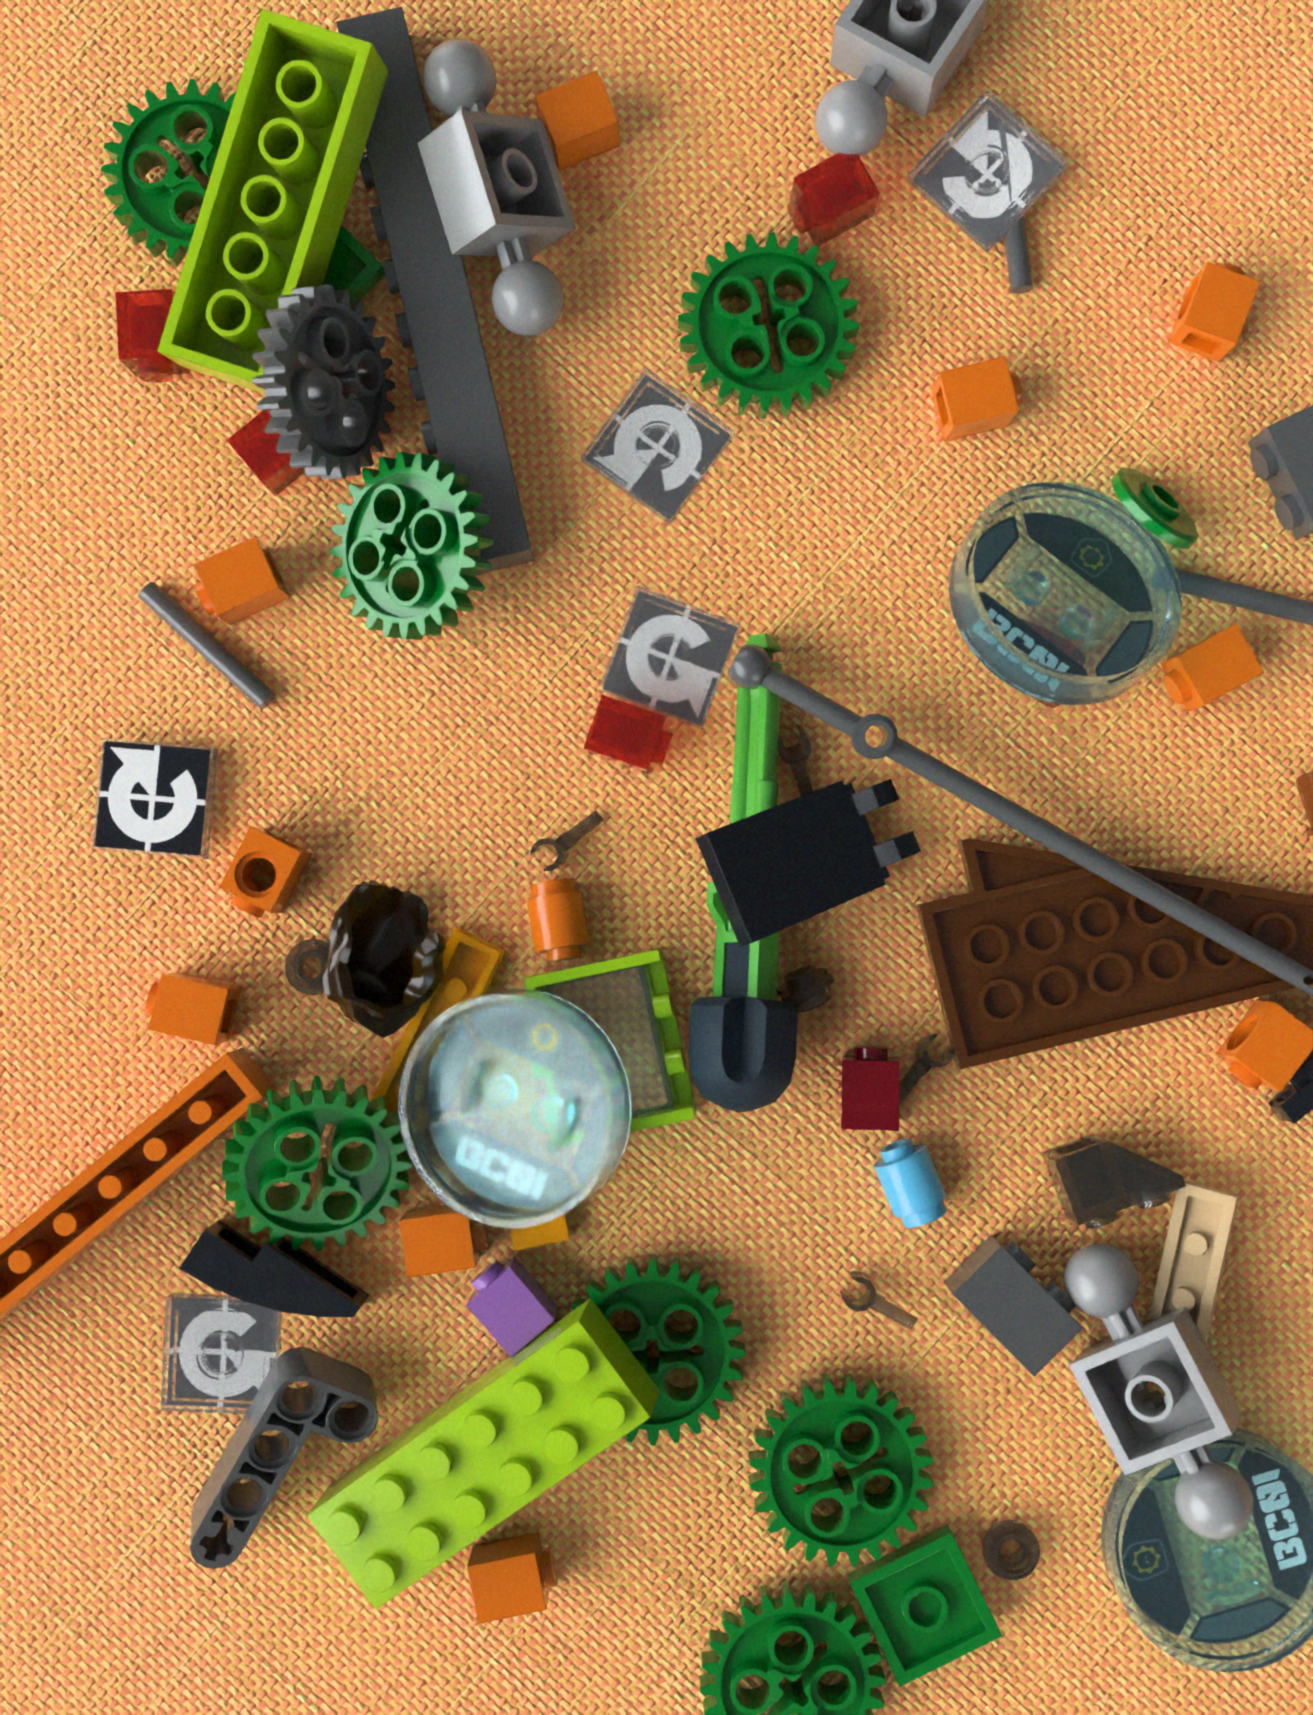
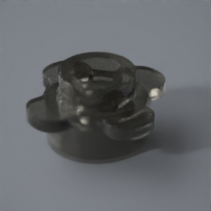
[777,965,834,1013]

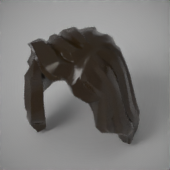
[323,880,446,1038]

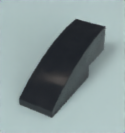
[179,1220,369,1317]

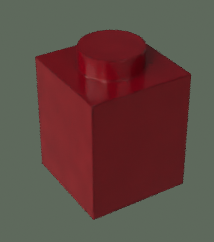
[841,1046,900,1131]

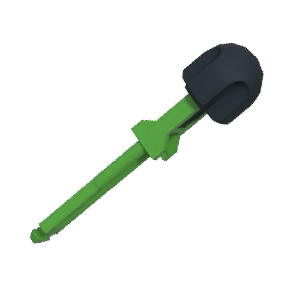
[688,633,798,1113]

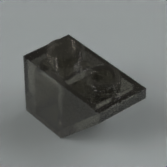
[1042,1134,1186,1228]

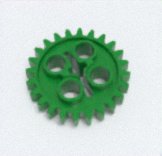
[101,79,236,267]
[678,232,859,419]
[330,452,494,640]
[222,1076,413,1251]
[572,1254,745,1446]
[748,1373,934,1567]
[699,1581,886,1715]

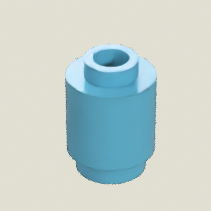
[873,1138,947,1228]

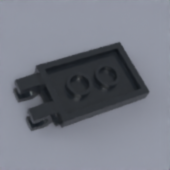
[695,779,921,947]

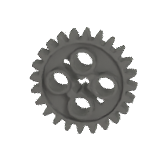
[252,285,396,479]

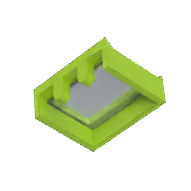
[519,948,697,1147]

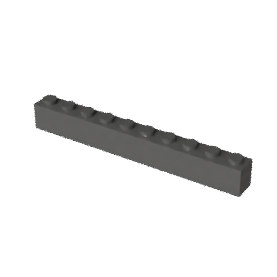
[336,6,535,575]

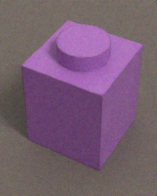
[467,1256,558,1358]

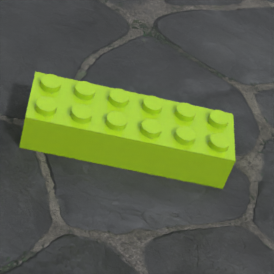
[157,9,389,394]
[307,1298,660,1609]

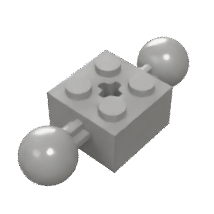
[815,0,989,158]
[417,39,576,336]
[1064,1243,1253,1540]

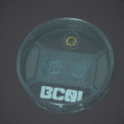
[949,482,1182,705]
[398,989,631,1228]
[1101,1427,1313,1672]

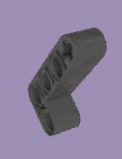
[190,1347,378,1569]

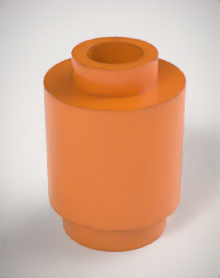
[527,878,591,963]

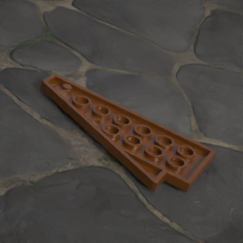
[916,838,1313,1070]

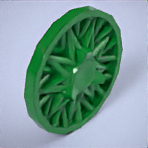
[1111,467,1199,549]

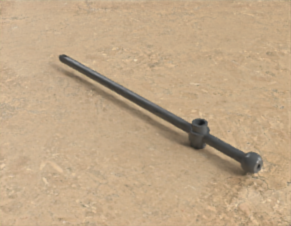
[728,644,1313,997]

